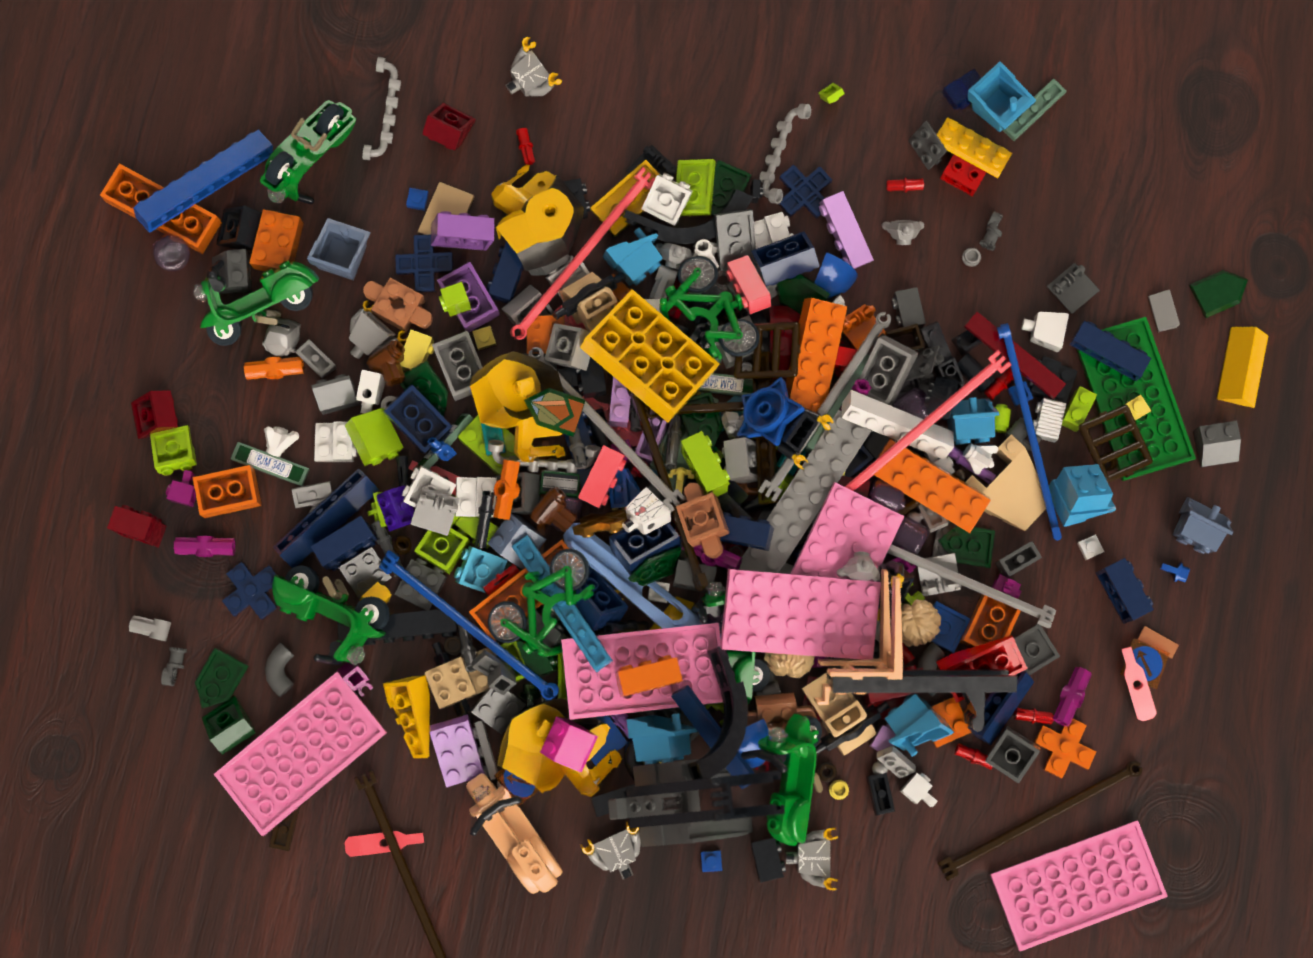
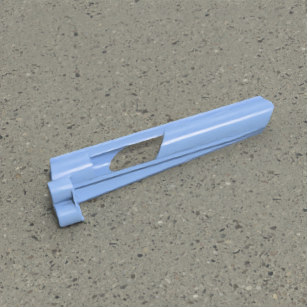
[563,523,721,638]

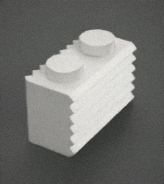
[1033,398,1066,442]

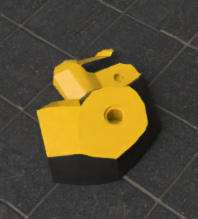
[491,165,584,271]
[470,351,565,462]
[497,698,623,797]

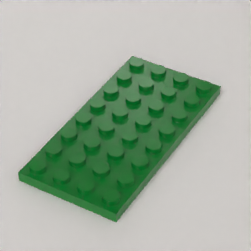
[1077,317,1196,481]

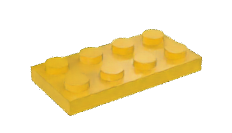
[937,117,1012,178]
[590,160,659,237]

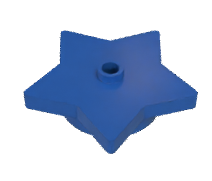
[737,377,805,447]

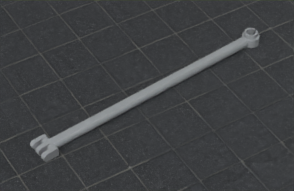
[758,312,891,502]
[529,347,686,512]
[887,544,1056,628]

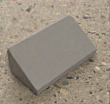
[1148,290,1180,332]
[295,339,336,378]

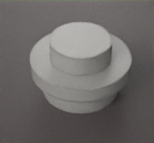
[962,248,981,267]

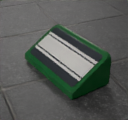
[540,470,580,498]

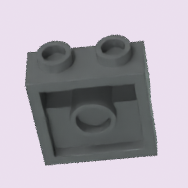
[394,558,447,611]

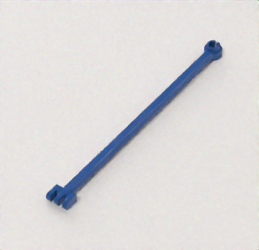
[997,323,1062,540]
[379,550,559,700]

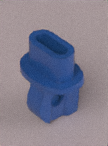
[427,437,457,461]
[1160,562,1190,583]

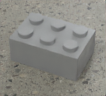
[432,331,483,401]
[859,336,918,405]

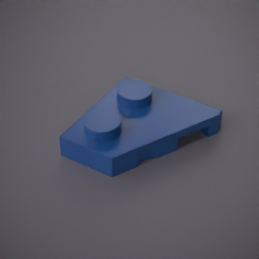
[609,468,641,508]

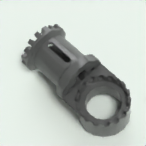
[979,211,1003,251]
[161,647,187,686]

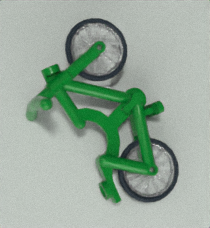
[659,256,760,360]
[488,549,595,657]

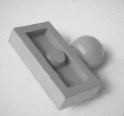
[292,481,333,513]
[906,504,948,533]
[872,745,916,779]

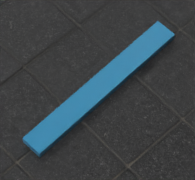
[512,535,613,672]

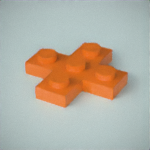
[1034,719,1096,778]

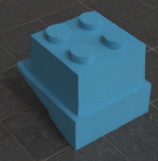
[968,62,1036,132]
[602,227,663,286]
[944,397,999,445]
[1049,464,1116,527]
[885,694,954,756]
[626,713,698,765]

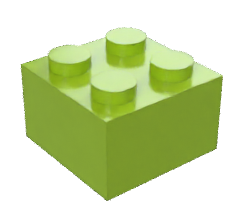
[414,528,470,575]

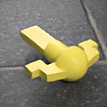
[668,467,694,494]

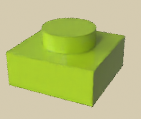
[818,83,844,104]

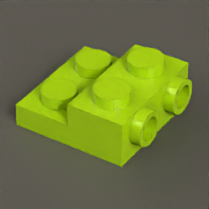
[150,425,197,476]

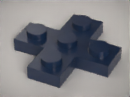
[778,165,832,219]
[395,235,453,292]
[222,562,277,620]

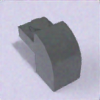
[472,650,516,695]

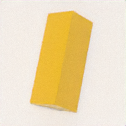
[1217,327,1268,408]

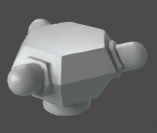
[882,220,924,245]
[656,243,694,270]
[721,411,744,440]
[837,551,880,582]

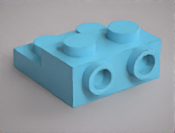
[454,546,508,593]

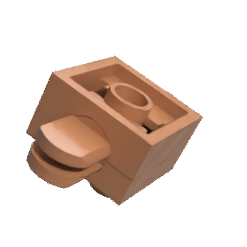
[363,278,433,333]
[676,483,730,558]
[747,693,816,735]

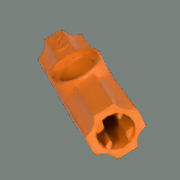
[244,357,304,380]
[493,459,520,520]

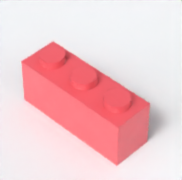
[726,255,771,314]
[578,445,627,508]

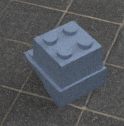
[307,218,371,281]
[1172,497,1233,554]

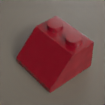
[422,103,476,151]
[131,390,178,439]

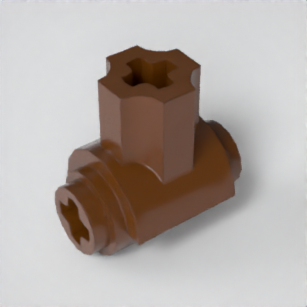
[367,340,405,386]
[530,486,578,533]

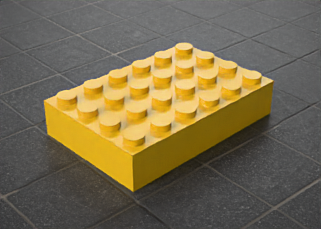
[580,289,720,423]

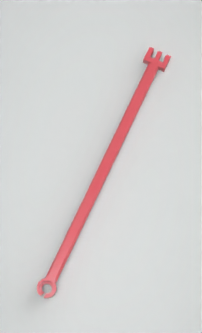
[510,167,655,340]
[845,350,1011,491]

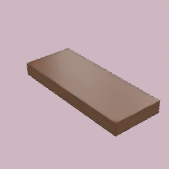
[1137,626,1179,659]

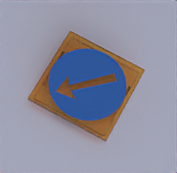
[1120,638,1170,689]
[494,768,539,807]

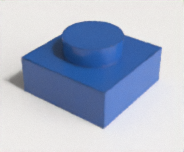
[406,188,429,211]
[1007,381,1033,407]
[701,851,722,872]

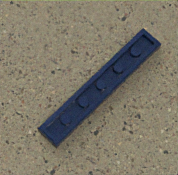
[671,685,754,789]

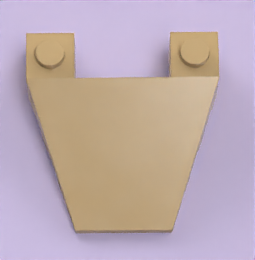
[965,435,1046,531]

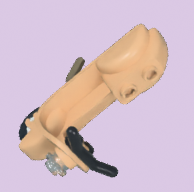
[466,773,562,894]

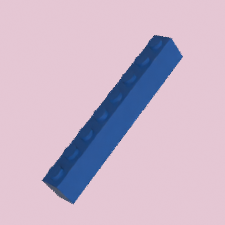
[133,129,273,233]

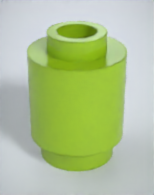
[995,404,1011,433]

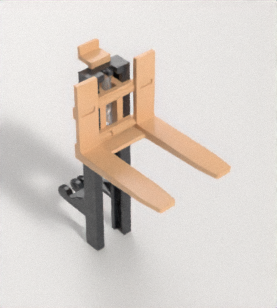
[814,569,1017,732]

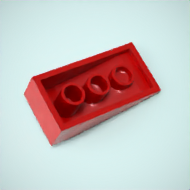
[936,635,1028,703]

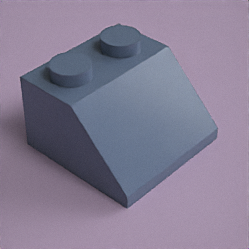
[488,513,547,569]

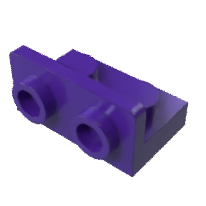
[376,485,414,531]

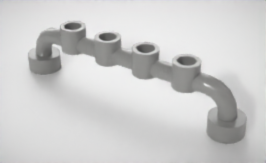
[362,57,401,160]
[760,104,811,204]
[488,440,601,473]

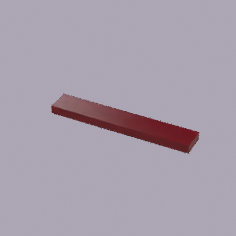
[964,312,1066,399]

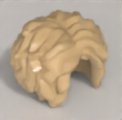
[890,599,941,647]
[764,652,815,678]

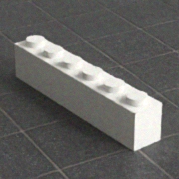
[841,390,954,460]

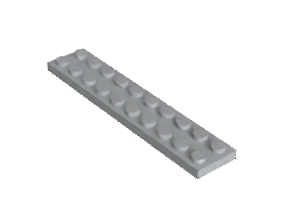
[739,410,871,573]

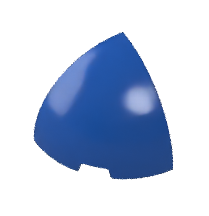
[814,252,858,299]
[738,719,770,768]

